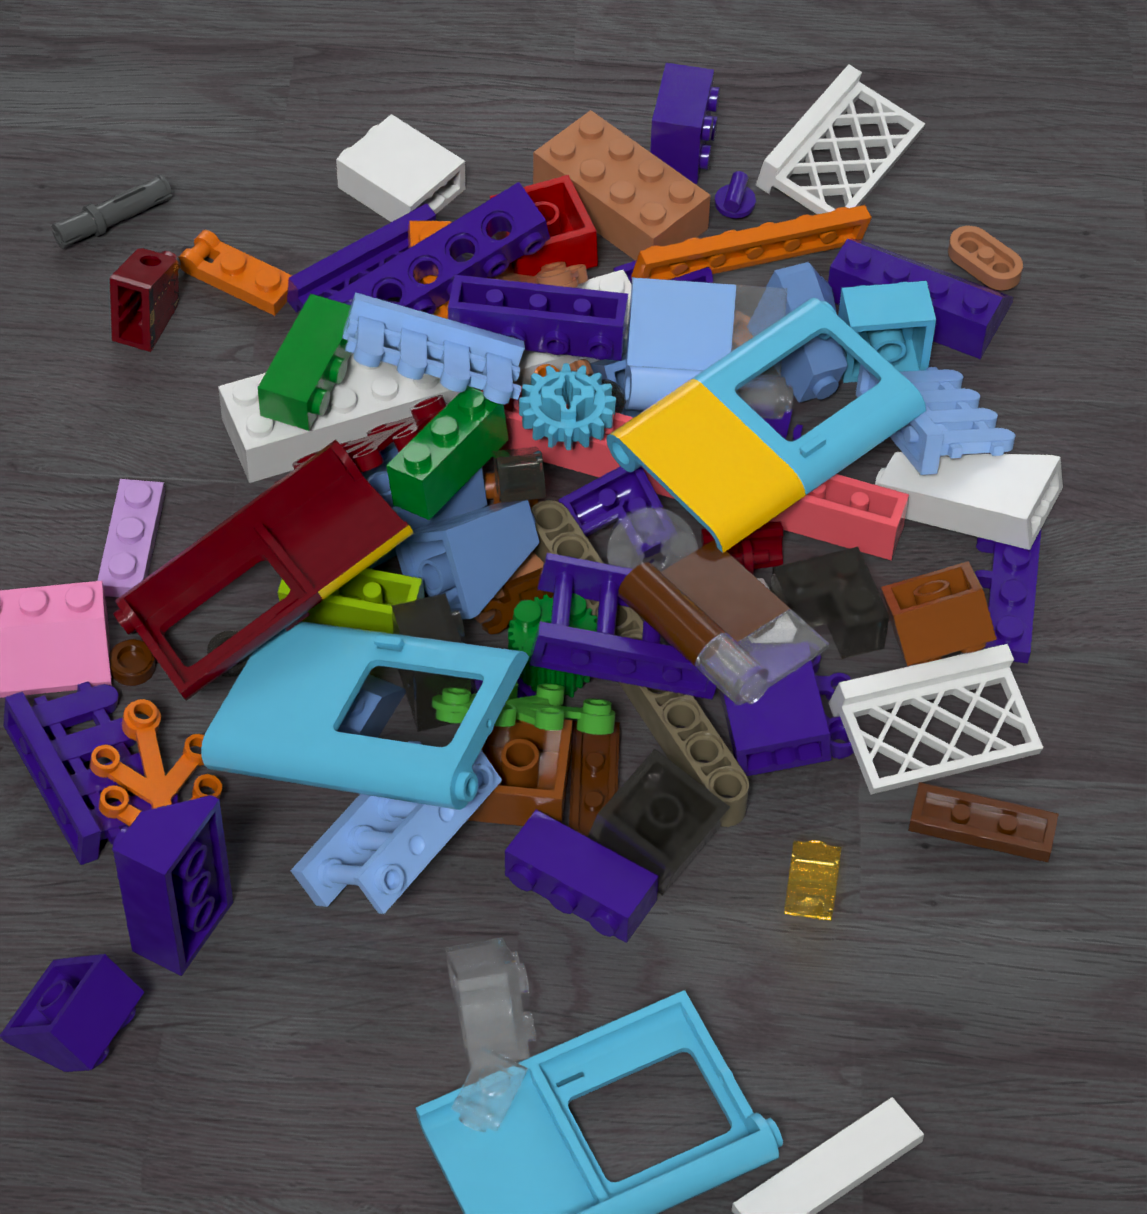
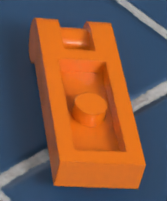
[178,230,292,316]

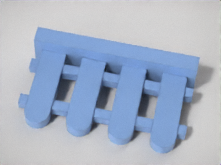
[342,292,525,404]
[856,363,1015,475]

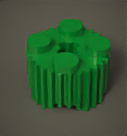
[508,593,597,698]

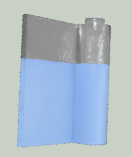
[624,277,793,420]

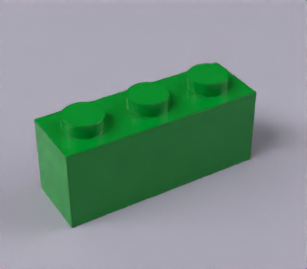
[257,294,351,431]
[386,386,509,520]

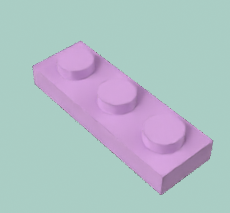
[97,479,165,597]

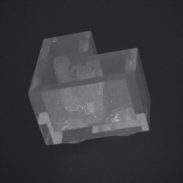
[445,937,536,1069]

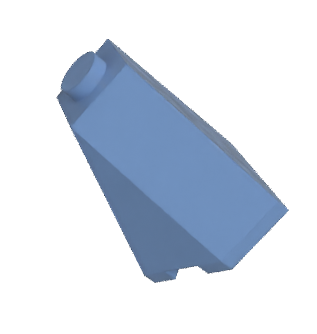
[746,262,848,403]
[395,499,540,620]

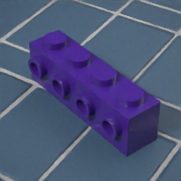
[448,275,628,361]

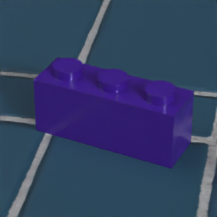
[505,810,659,943]

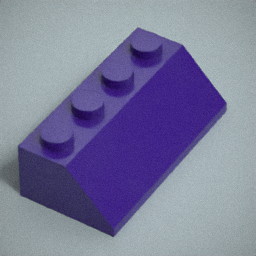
[828,239,1014,360]
[112,795,233,976]

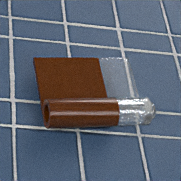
[618,540,829,705]

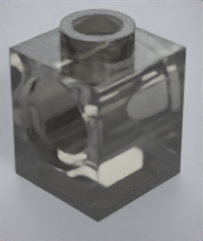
[492,447,546,503]

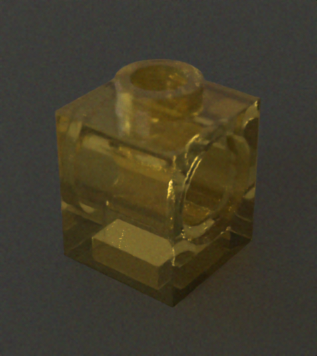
[784,840,841,921]

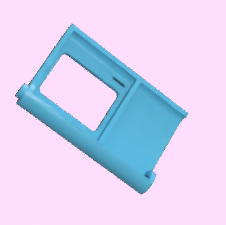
[201,621,529,810]

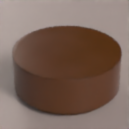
[109,639,156,686]

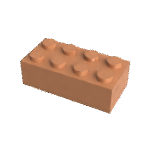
[533,110,711,261]

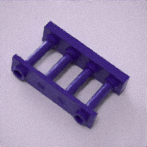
[530,553,724,699]

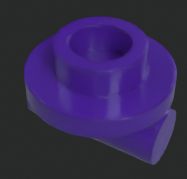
[715,171,756,218]

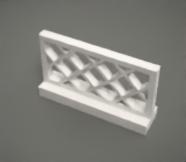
[756,64,925,215]
[828,644,1043,795]

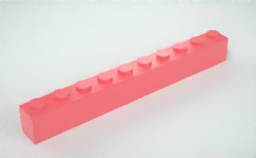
[481,386,909,560]

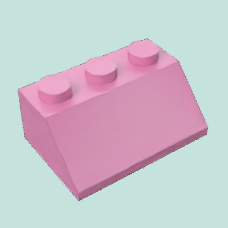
[0,581,112,698]

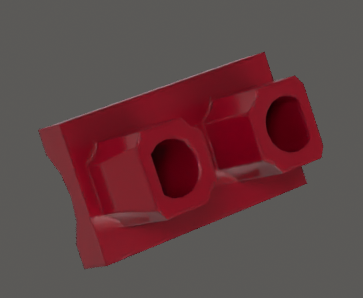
[701,521,783,575]

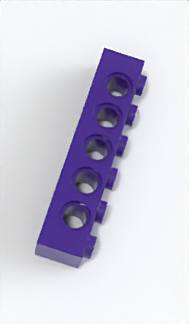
[328,182,550,314]

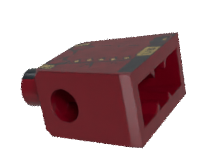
[110,248,181,352]

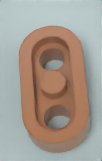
[948,226,1023,290]

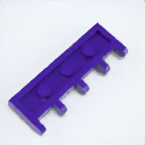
[974,530,1041,664]

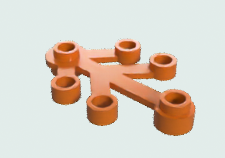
[90,699,222,827]

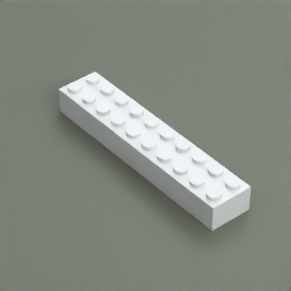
[218,270,631,483]

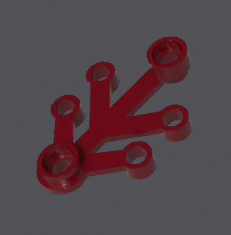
[292,395,449,472]

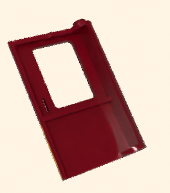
[113,439,414,701]

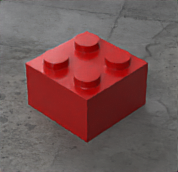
[490,175,598,276]

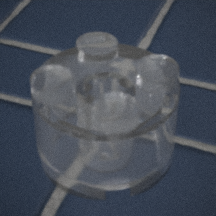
[606,506,698,572]

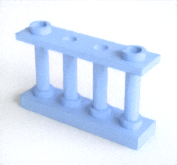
[290,741,502,914]

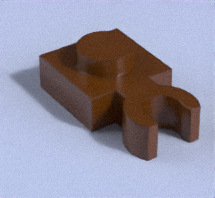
[481,568,554,634]

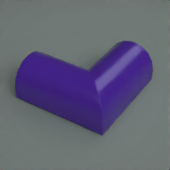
[558,466,679,558]

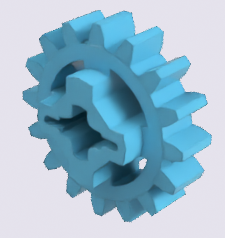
[519,363,616,450]

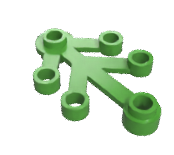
[432,682,615,735]

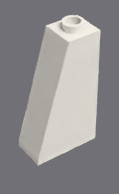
[875,452,1063,550]

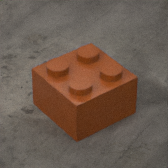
[881,561,997,666]
[467,719,572,826]

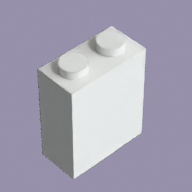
[336,114,466,222]

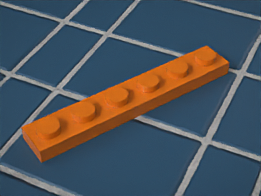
[631,205,872,280]

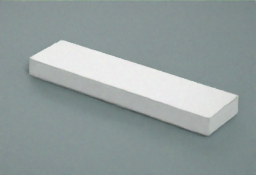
[732,1097,924,1214]

